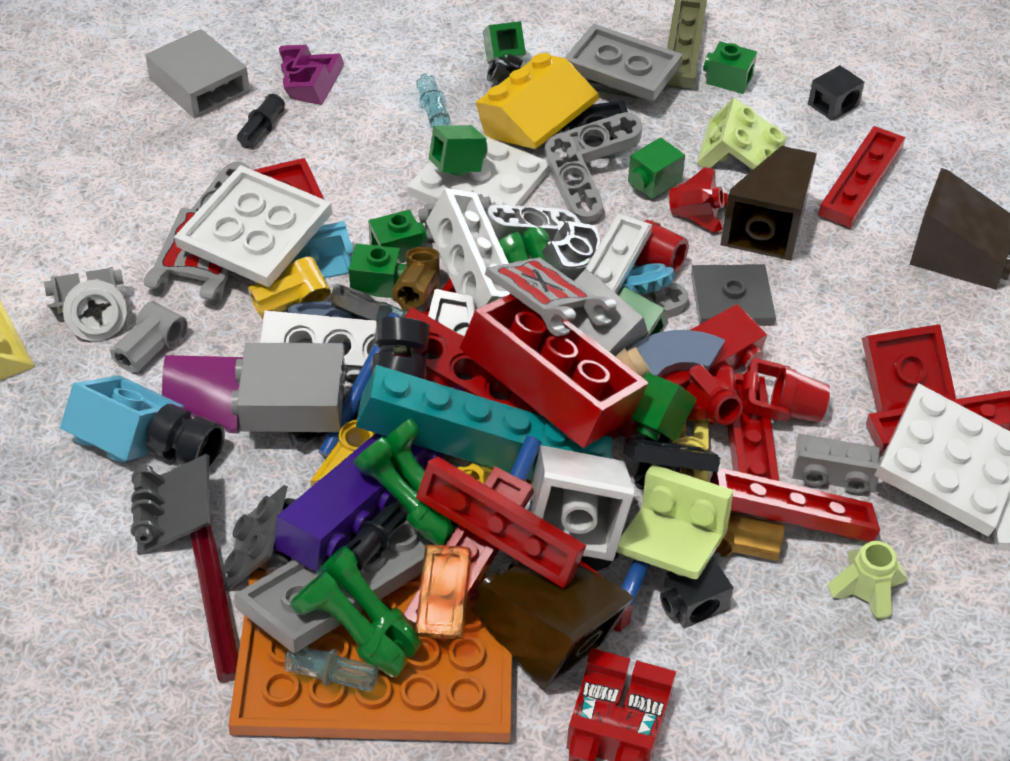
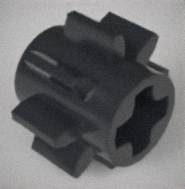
[487,53,523,87]

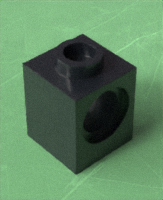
[808,65,865,121]
[660,556,734,629]

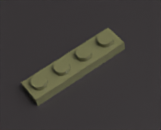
[667,0,707,89]

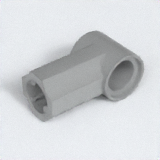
[110,301,188,373]

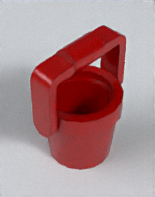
[606,220,689,273]
[742,358,830,423]

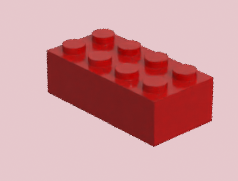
[459,294,649,448]

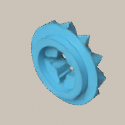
[619,263,675,294]

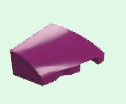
[279,44,345,105]
[162,355,243,434]

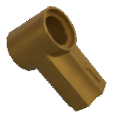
[392,247,440,311]
[715,512,785,561]

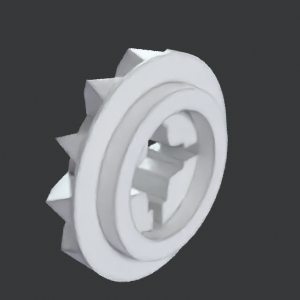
[63,279,127,341]

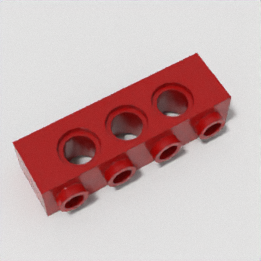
[393,307,539,415]

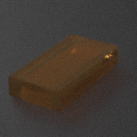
[415,545,472,639]

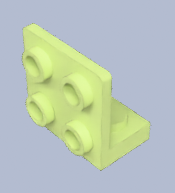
[697,97,786,170]
[616,464,734,579]

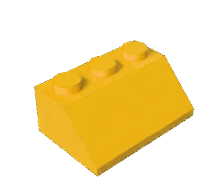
[476,53,599,149]

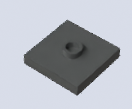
[691,264,776,326]

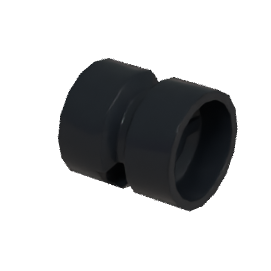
[371,317,430,379]
[146,404,225,467]

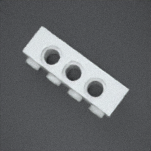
[426,188,510,309]
[260,311,377,380]

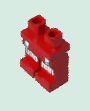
[566,648,677,761]

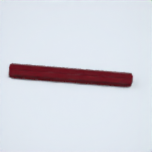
[190,516,238,683]

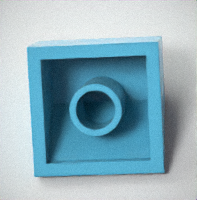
[60,375,184,463]

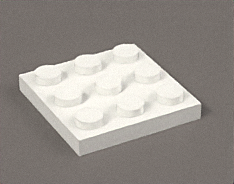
[407,135,550,206]
[174,165,333,287]
[874,383,1010,536]

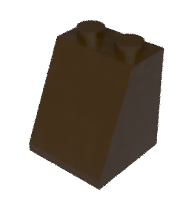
[720,146,817,261]
[909,168,1010,290]
[471,559,634,689]

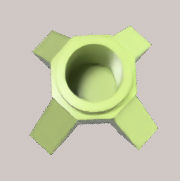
[828,541,908,619]

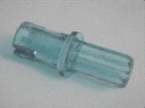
[416,73,450,128]
[284,646,378,692]

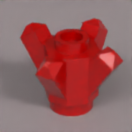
[669,167,728,233]
[687,364,743,425]

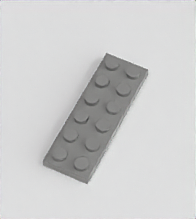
[234,490,449,654]

